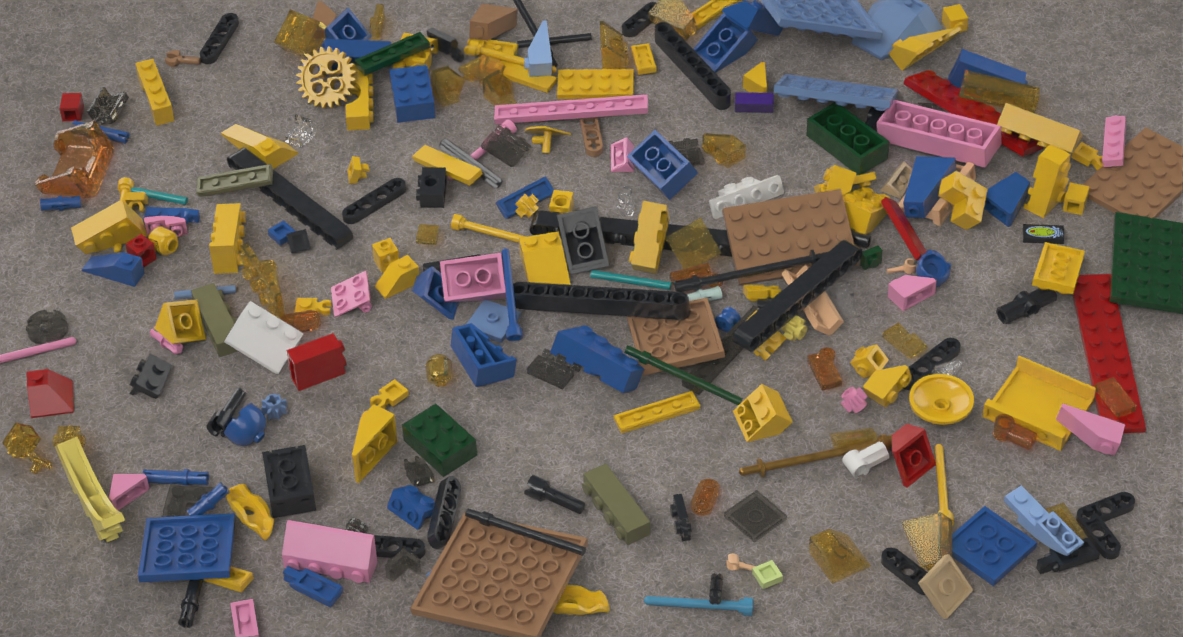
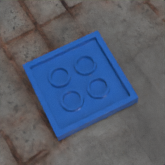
[941,506,1037,586]

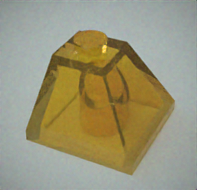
[809,529,871,584]

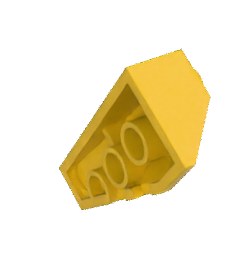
[888,27,962,71]
[221,124,298,169]

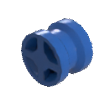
[715,307,741,333]

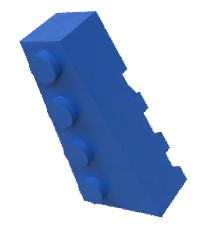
[550,325,644,393]

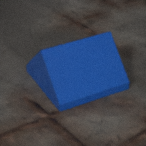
[325,7,372,40]

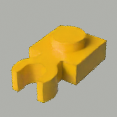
[1071,142,1103,170]
[743,285,781,301]
[295,298,332,317]
[370,379,409,409]

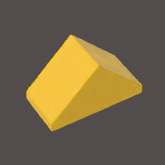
[743,62,767,93]

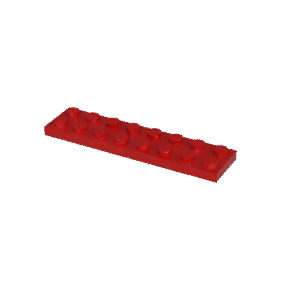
[903,70,1044,157]

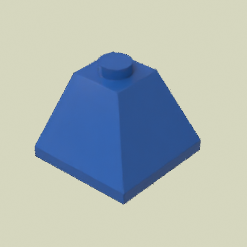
[412,266,459,320]

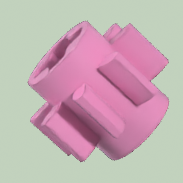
[841,387,868,413]

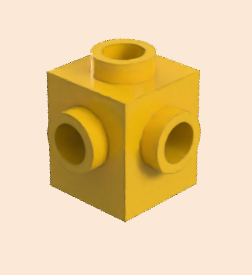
[850,344,889,378]

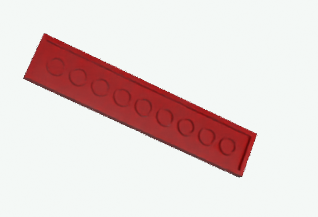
[1072,274,1146,433]

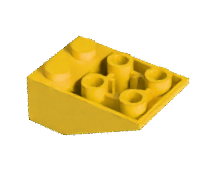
[842,187,891,235]

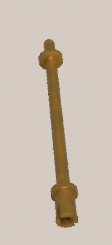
[739,434,892,478]

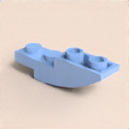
[1004,485,1084,556]

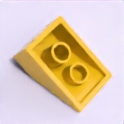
[519,232,571,285]
[352,404,398,483]

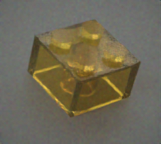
[274,9,326,60]

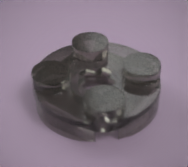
[26,310,68,345]

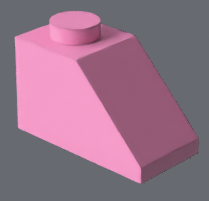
[888,275,936,311]

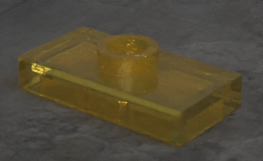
[370,4,385,41]

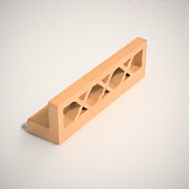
[782,264,844,335]

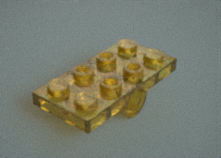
[239,243,286,321]

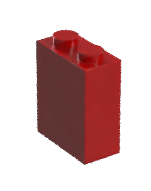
[286,333,347,391]

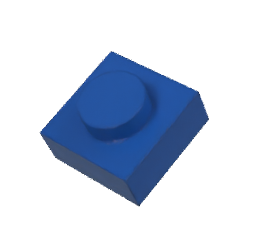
[268,220,295,246]

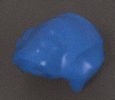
[916,249,951,287]

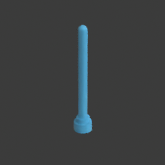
[644,596,754,616]

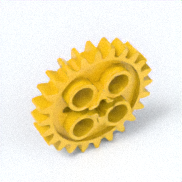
[296,47,358,109]

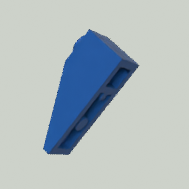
[82,252,145,287]

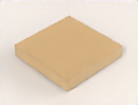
[918,554,973,619]

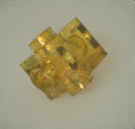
[2,422,41,459]
[53,425,86,447]

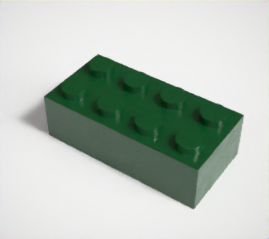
[806,102,889,175]

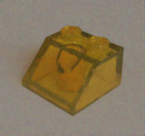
[600,21,629,69]

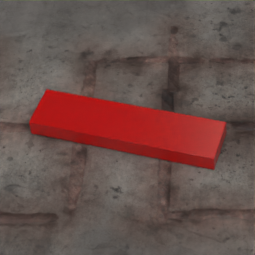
[881,197,926,261]

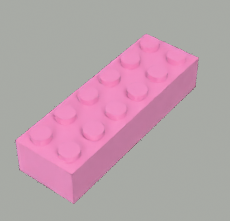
[877,100,1002,168]

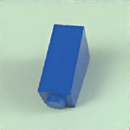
[984,172,1030,227]

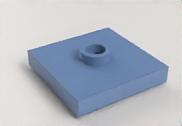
[467,299,521,343]

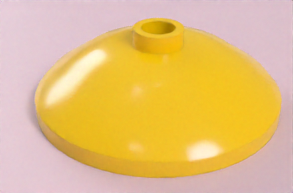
[909,374,974,425]

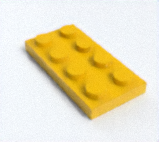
[557,69,634,99]
[1032,242,1085,294]

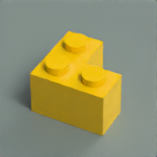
[938,171,988,230]

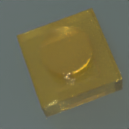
[416,224,439,245]

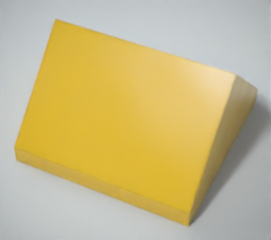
[154,299,206,344]

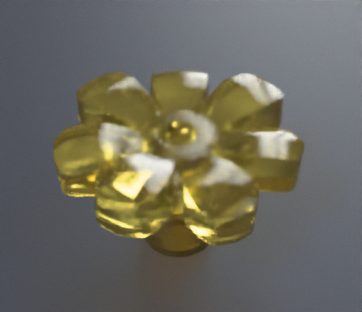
[26,451,52,474]

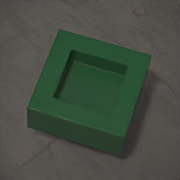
[860,245,883,270]

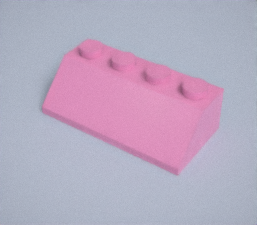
[282,520,377,583]

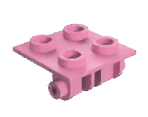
[331,271,372,317]

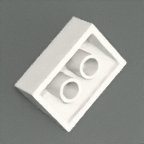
[224,301,303,374]

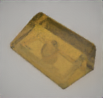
[830,427,877,448]

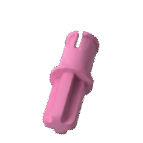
[150,326,183,355]

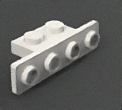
[709,175,784,219]

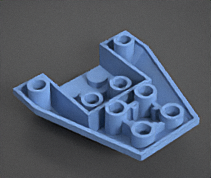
[851,0,942,60]

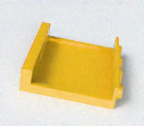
[983,356,1096,451]

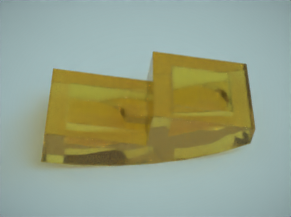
[882,322,928,359]

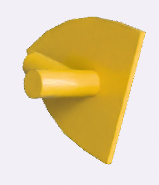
[525,126,571,154]

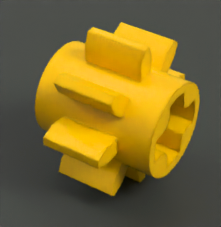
[515,194,539,218]

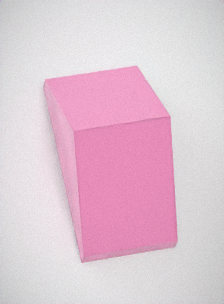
[109,474,149,510]

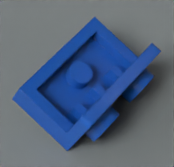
[387,485,435,530]

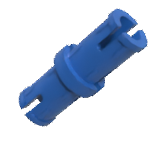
[40,195,81,211]
[187,482,230,516]

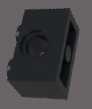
[416,167,447,208]

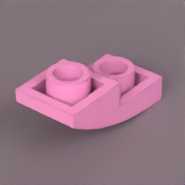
[144,216,188,237]

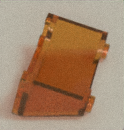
[35,120,114,198]

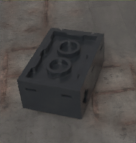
[262,445,316,518]

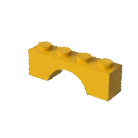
[135,59,174,126]
[346,66,374,131]

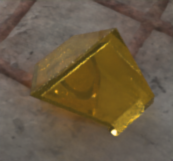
[430,65,465,107]
[482,69,517,106]

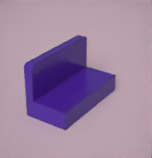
[735,92,774,113]

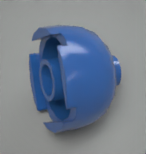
[224,403,266,446]

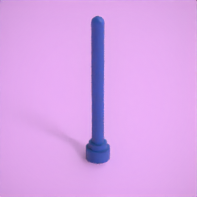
[501,248,523,341]

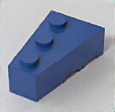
[450,323,517,387]

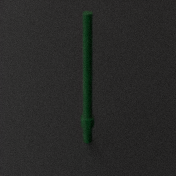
[624,345,743,405]

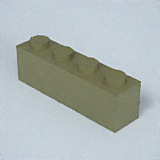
[191,283,238,358]
[582,463,651,545]

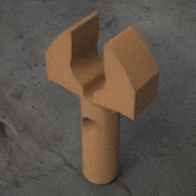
[165,50,201,67]

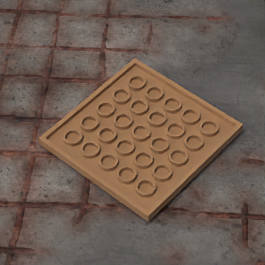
[410,513,588,637]

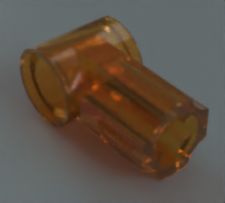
[993,414,1037,450]

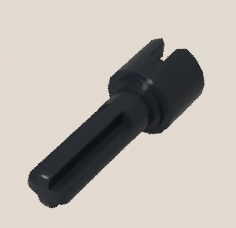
[207,388,246,437]
[524,475,585,514]

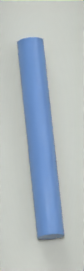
[174,285,236,300]

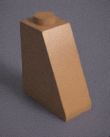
[469,4,518,41]

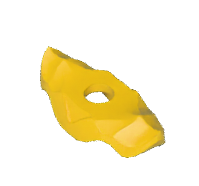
[226,484,274,541]
[554,585,610,615]

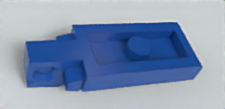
[143,207,200,225]
[283,566,343,608]

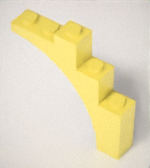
[55,437,125,542]

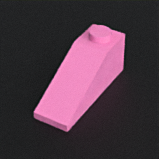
[1056,403,1125,455]

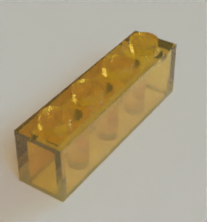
[959,70,1040,113]

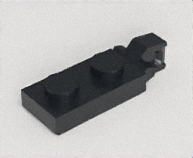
[1036,538,1100,574]

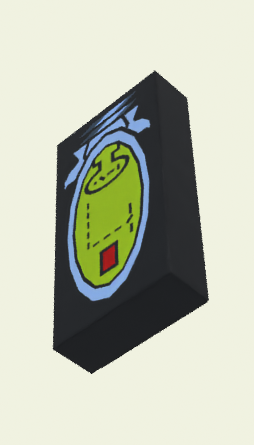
[1022,224,1064,244]

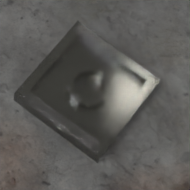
[724,490,787,543]

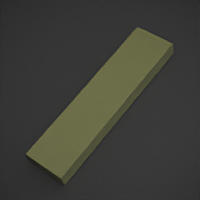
[196,164,273,196]

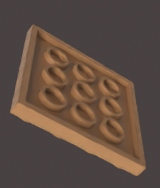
[627,297,725,376]

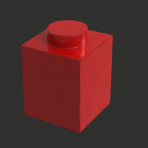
[59,93,84,121]

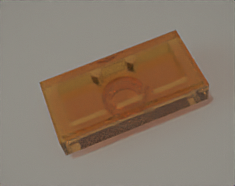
[1095,377,1136,418]

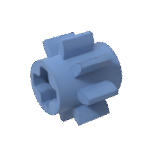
[261,394,287,420]

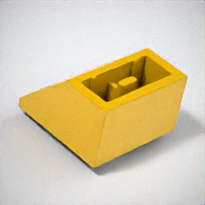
[733,384,793,442]

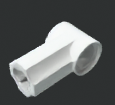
[842,441,889,479]

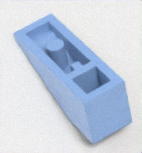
[524,20,552,77]

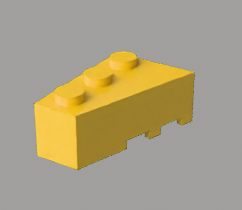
[1023,144,1071,218]
[71,200,148,254]
[629,201,670,274]

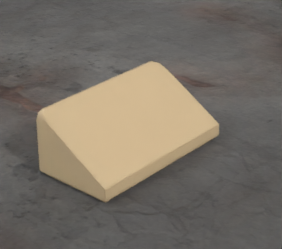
[880,162,912,199]

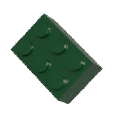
[402,403,477,477]

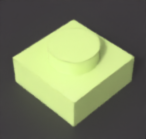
[752,560,783,589]

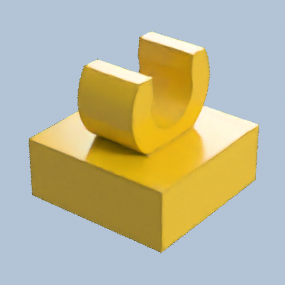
[347,156,370,184]
[125,192,148,212]

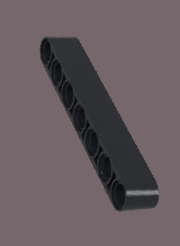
[655,22,731,110]

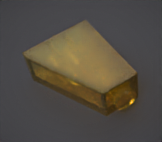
[648,0,697,41]
[902,512,952,571]

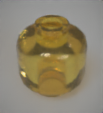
[425,354,454,387]

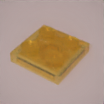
[666,217,721,273]

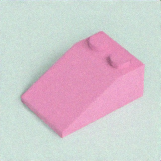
[440,253,506,302]

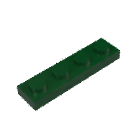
[355,32,430,76]

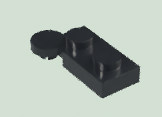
[426,28,464,62]
[670,494,692,542]

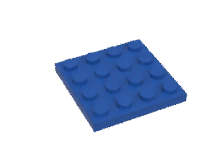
[138,513,236,583]

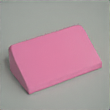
[611,137,634,172]

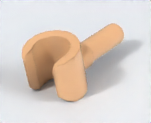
[886,258,916,274]
[727,553,756,571]

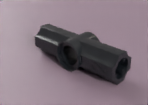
[996,289,1057,324]

